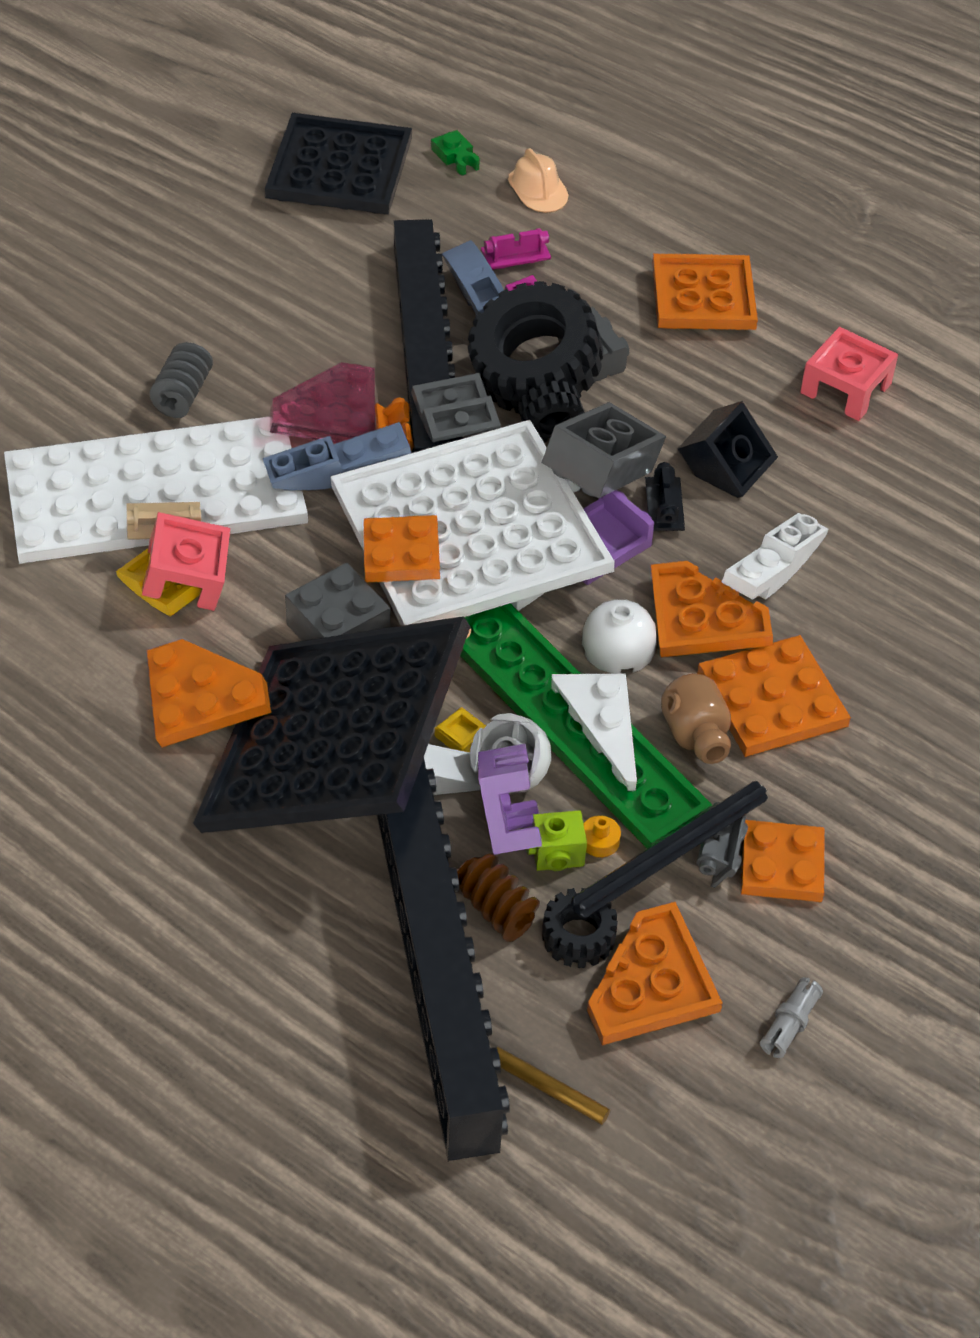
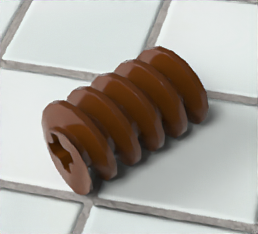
[457,853,540,942]

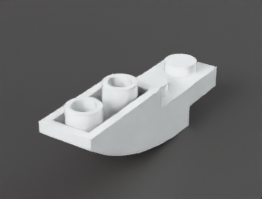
[722,513,829,600]

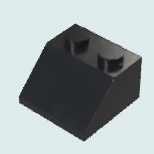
[677,401,778,498]

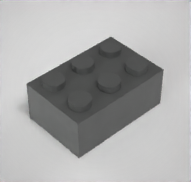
[541,402,666,498]

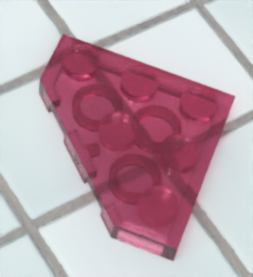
[270,362,376,443]

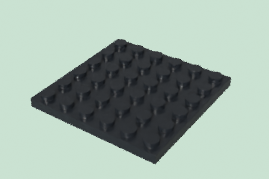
[193,616,470,833]

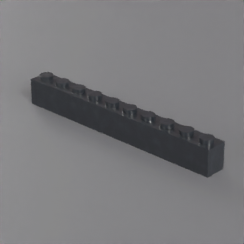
[394,219,463,453]

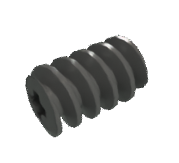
[150,342,213,418]

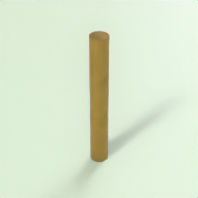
[497,1047,610,1125]

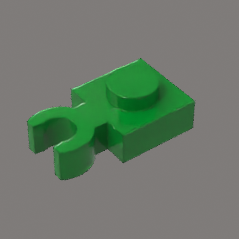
[431,130,480,176]

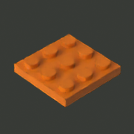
[652,253,758,330]
[697,635,851,757]

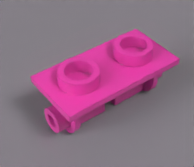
[480,228,551,270]

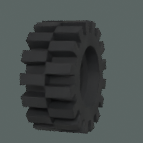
[518,381,585,443]

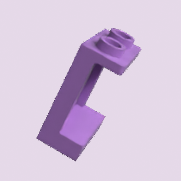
[583,490,654,585]

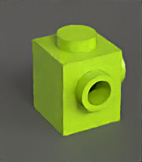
[526,810,587,871]

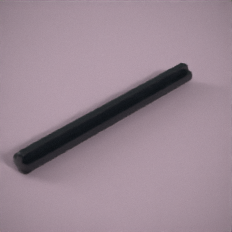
[571,781,768,918]

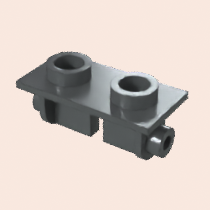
[697,802,748,888]

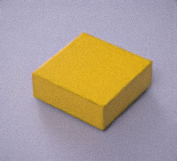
[435,707,486,752]

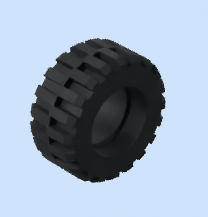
[468,281,603,414]

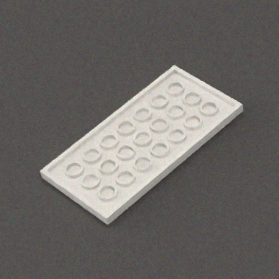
[4,415,308,564]

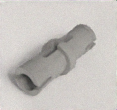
[760,977,823,1058]

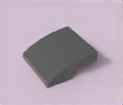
[411,373,501,442]

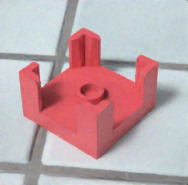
[800,327,898,421]
[142,512,230,611]

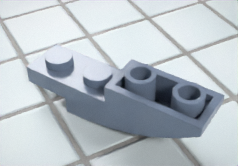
[442,240,504,315]
[262,422,411,490]

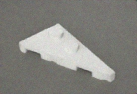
[551,673,637,791]

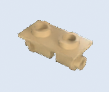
[126,502,201,540]

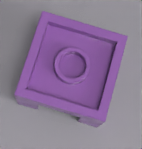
[478,743,542,855]

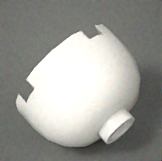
[582,599,657,674]
[470,713,551,794]

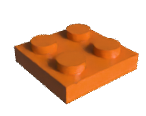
[364,515,440,583]
[741,820,825,902]

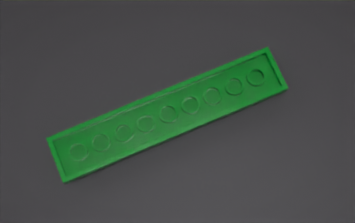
[460,603,713,849]

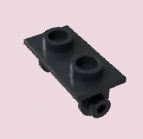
[645,462,685,531]

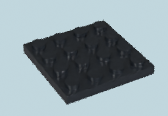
[265,112,412,215]

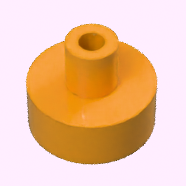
[583,816,621,858]

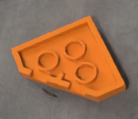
[651,561,773,658]
[147,639,271,747]
[587,902,723,1046]

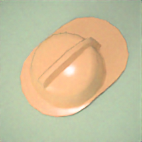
[508,148,568,213]

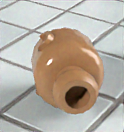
[661,673,731,764]

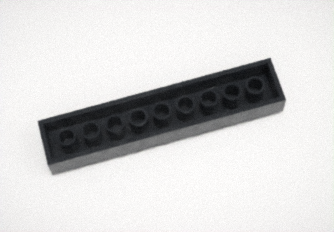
[377,758,510,1161]

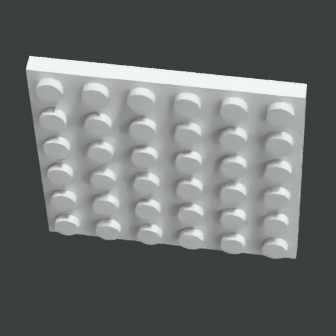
[331,420,615,626]

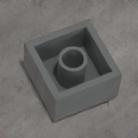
[285,563,390,641]

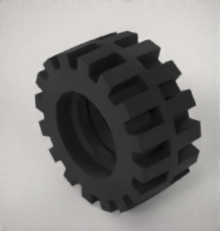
[542,888,618,968]

